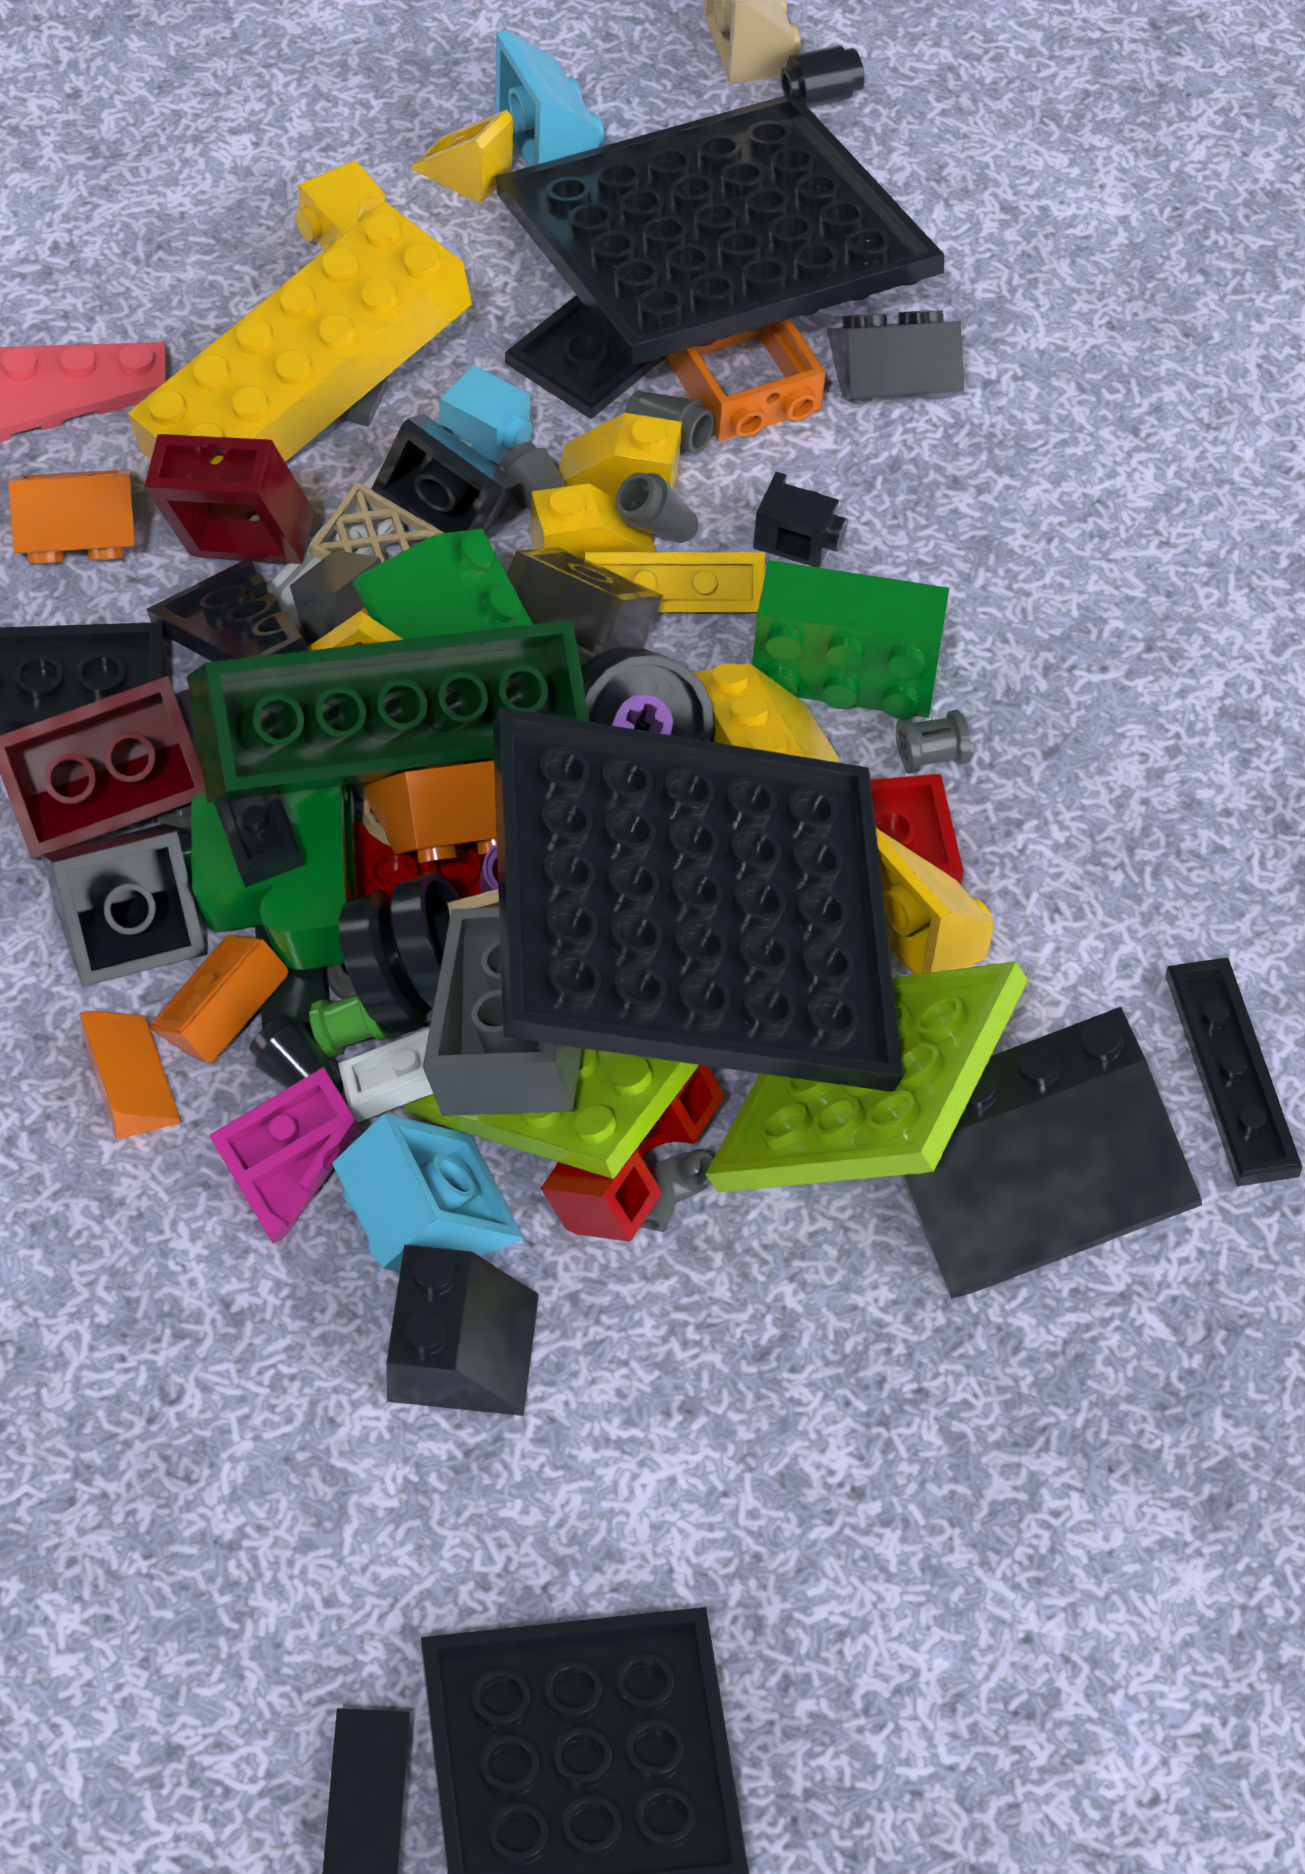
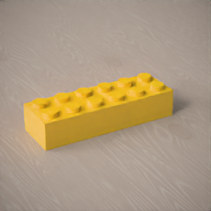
[127,201,472,464]

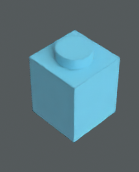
[439,364,533,464]

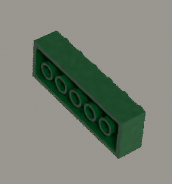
[187,620,590,803]

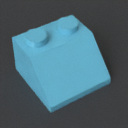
[495,30,604,167]
[332,1113,523,1272]

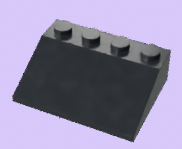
[900,1007,1202,1299]

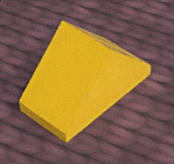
[411,109,513,204]

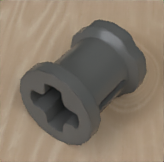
[896,709,971,774]

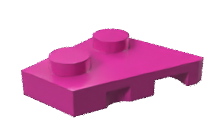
[209,1067,360,1244]

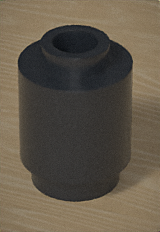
[780,45,864,108]

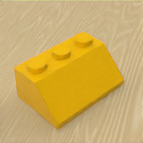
[692,663,841,763]

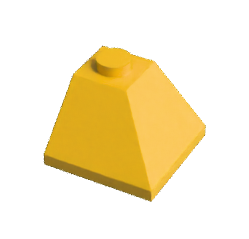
[876,828,994,975]

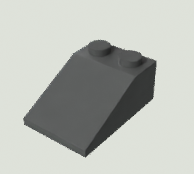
[423,907,581,1116]

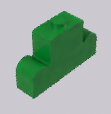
[182,784,358,970]

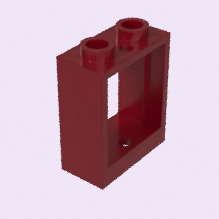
[144,434,315,564]

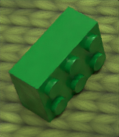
[752,560,950,718]

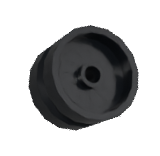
[581,646,714,741]
[339,870,461,1036]

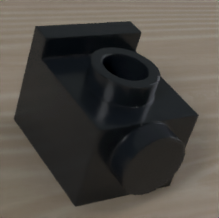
[753,472,848,568]

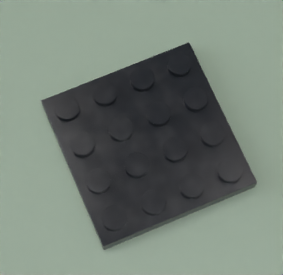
[421,1607,749,1874]

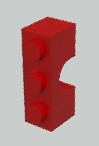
[540,1065,725,1242]

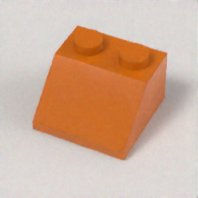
[8,469,135,563]
[363,761,497,863]

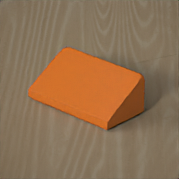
[149,934,288,1063]
[80,1011,181,1140]

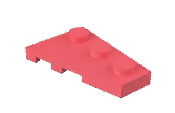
[0,342,166,442]

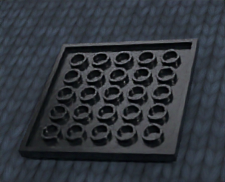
[496,93,944,365]
[493,707,903,1092]

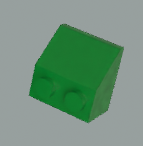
[352,529,533,639]

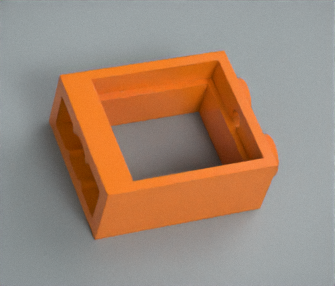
[665,319,826,442]

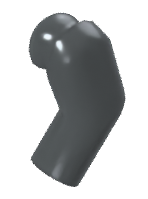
[640,1149,714,1232]

